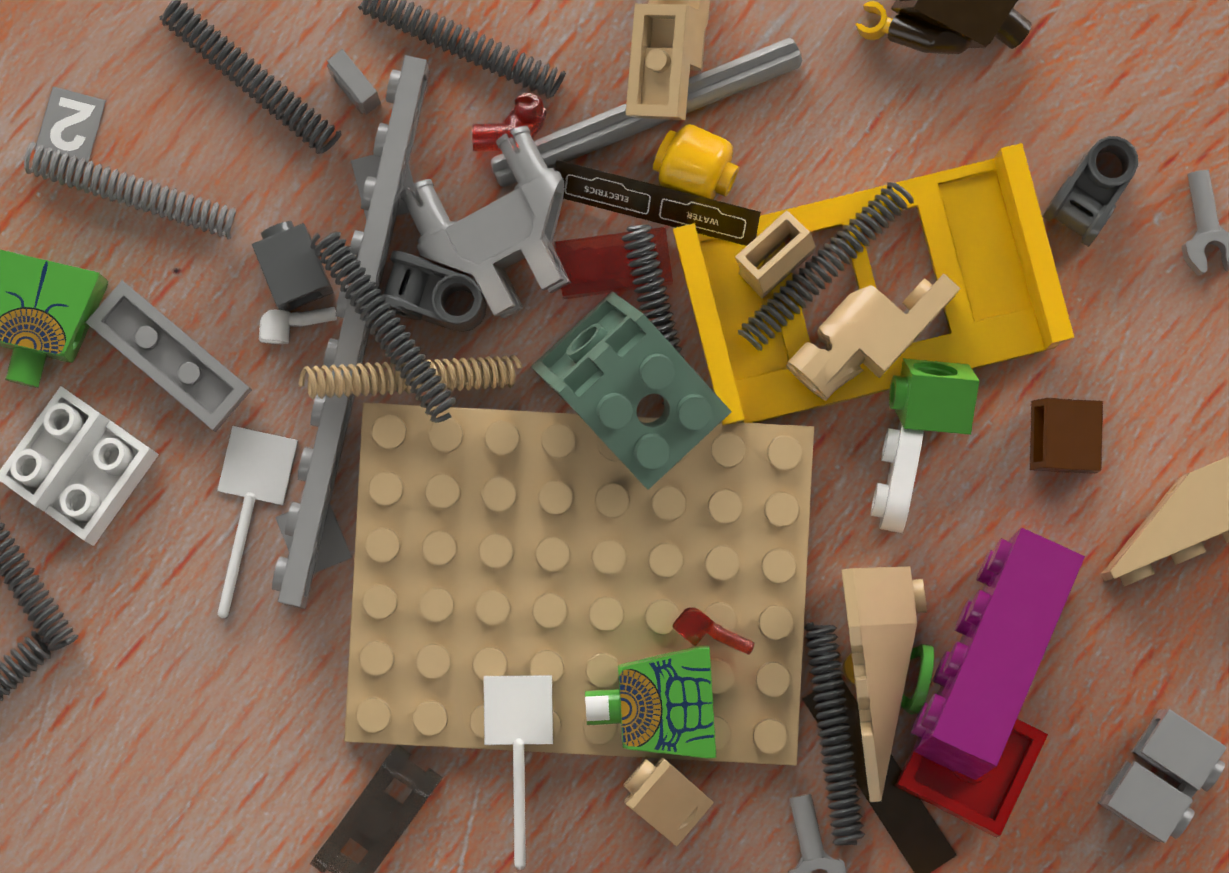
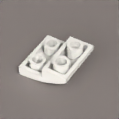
[0,386,159,546]

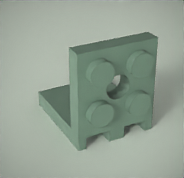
[531,291,732,490]

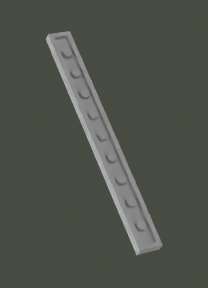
[272,55,430,609]

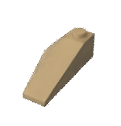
[842,566,927,803]

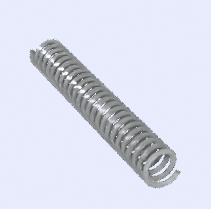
[24,142,236,240]

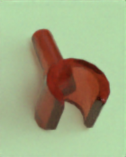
[672,607,755,655]

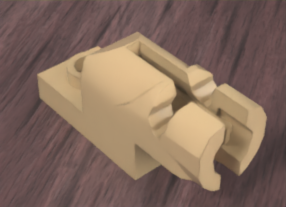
[625,0,710,120]
[786,274,961,401]

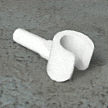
[259,307,337,344]

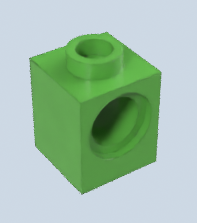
[889,358,979,435]

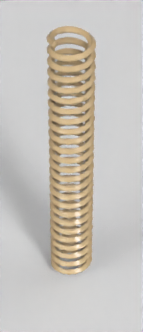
[299,355,523,400]

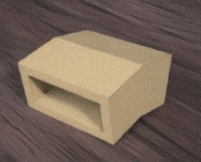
[735,210,816,299]

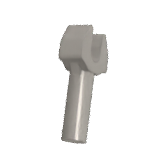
[1182,170,1229,276]
[788,794,846,873]

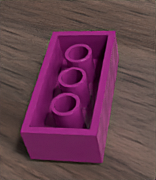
[911,527,1085,780]

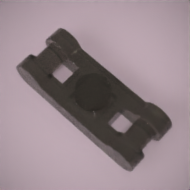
[310,745,443,873]

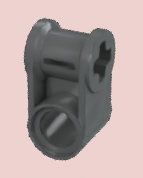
[1042,136,1138,247]
[378,250,487,332]

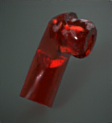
[472,93,547,152]

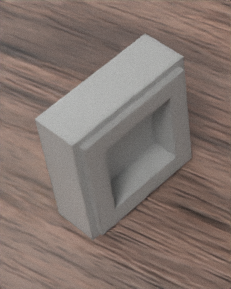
[327,49,381,115]

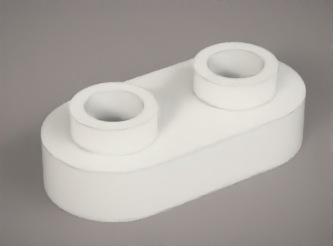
[871,422,924,533]

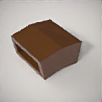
[1030,398,1103,474]

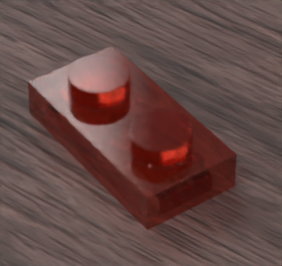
[555,227,673,299]

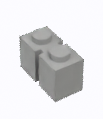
[1098,709,1227,843]

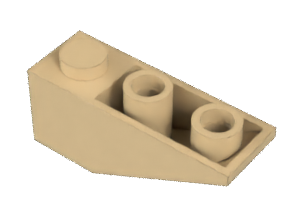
[1101,456,1229,586]
[623,757,714,846]

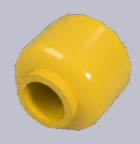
[653,124,740,199]

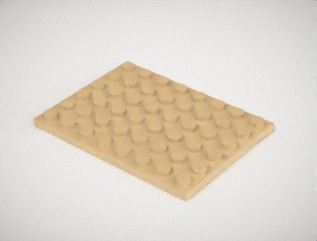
[344,403,814,766]

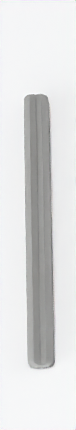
[491,38,802,187]

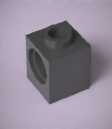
[252,221,334,311]

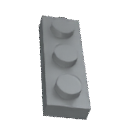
[85,280,252,432]

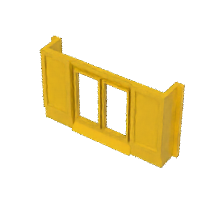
[673,143,1074,426]

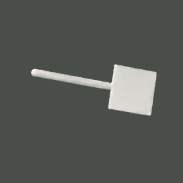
[217,426,298,618]
[484,675,553,870]

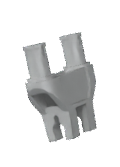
[399,126,571,319]

